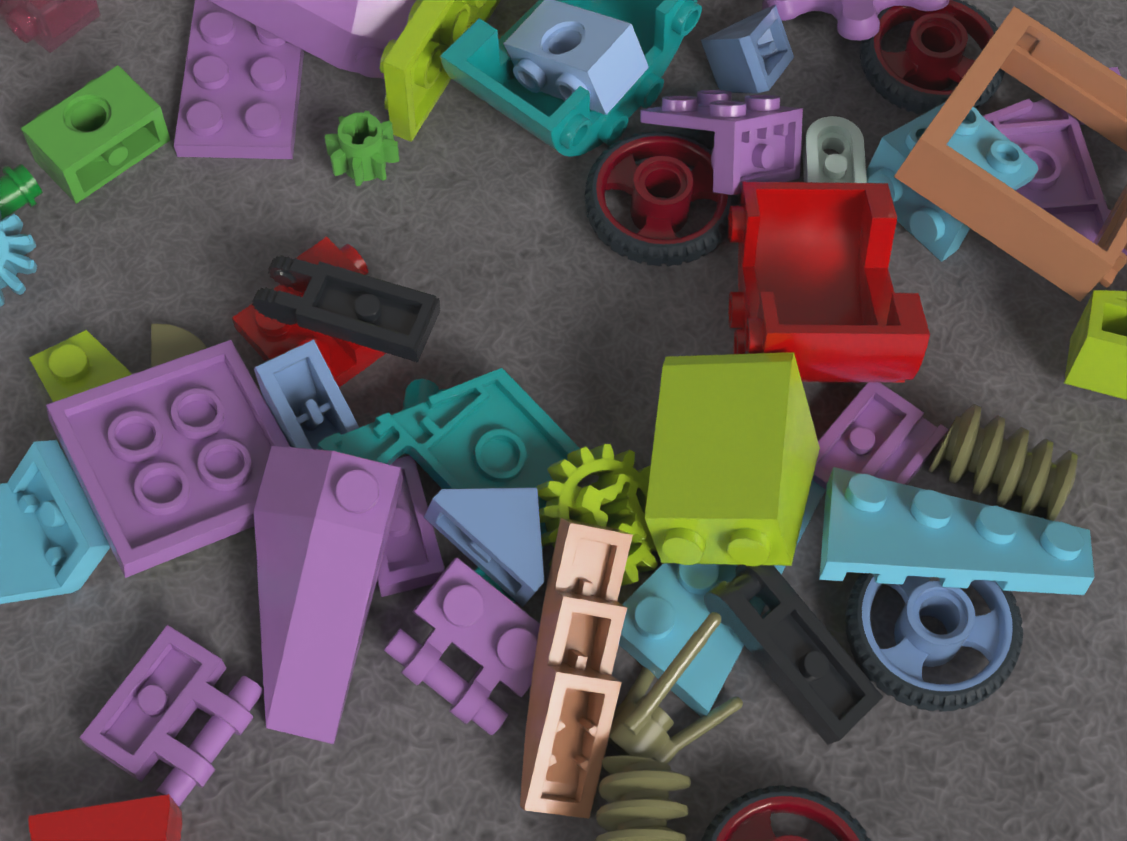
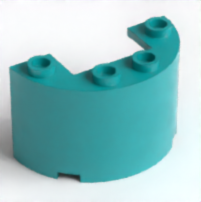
[440,0,702,157]

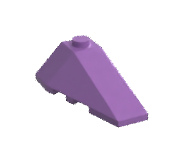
[209,0,416,79]
[254,446,403,744]

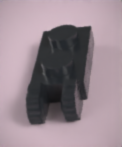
[252,255,440,362]

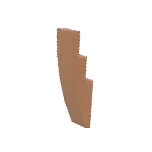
[520,518,633,819]

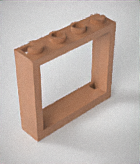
[894,6,1127,302]

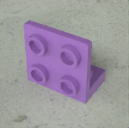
[640,90,803,195]

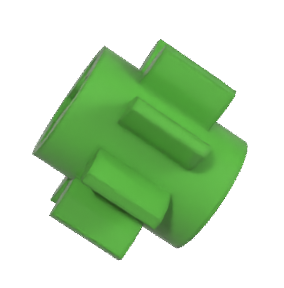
[325,111,400,186]

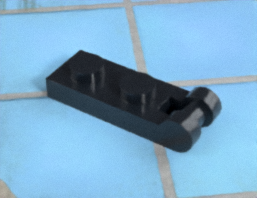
[704,565,883,745]

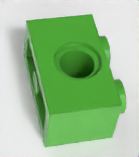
[21,65,171,204]

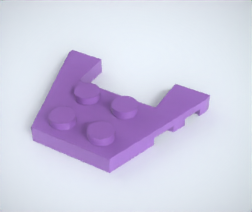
[983,67,1127,255]

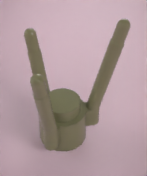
[608,612,743,764]

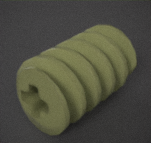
[928,404,1078,521]
[594,755,691,841]

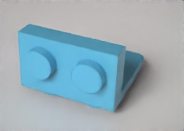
[866,103,1038,262]
[0,440,110,604]

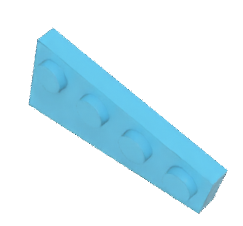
[819,467,1095,595]
[619,480,826,717]

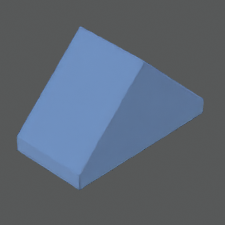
[701,5,794,94]
[254,340,359,449]
[424,488,544,607]

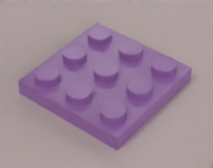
[46,340,290,578]

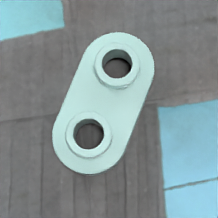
[803,116,867,183]

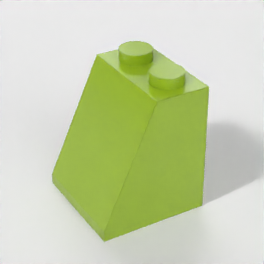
[645,352,820,566]

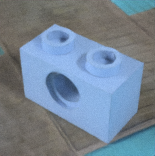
[503,0,649,115]

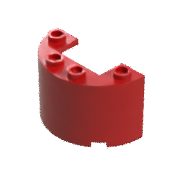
[728,182,930,383]

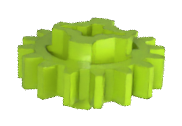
[536,444,658,586]

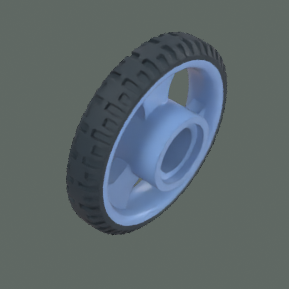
[845,573,1023,712]

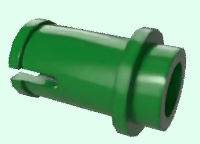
[0,164,43,219]

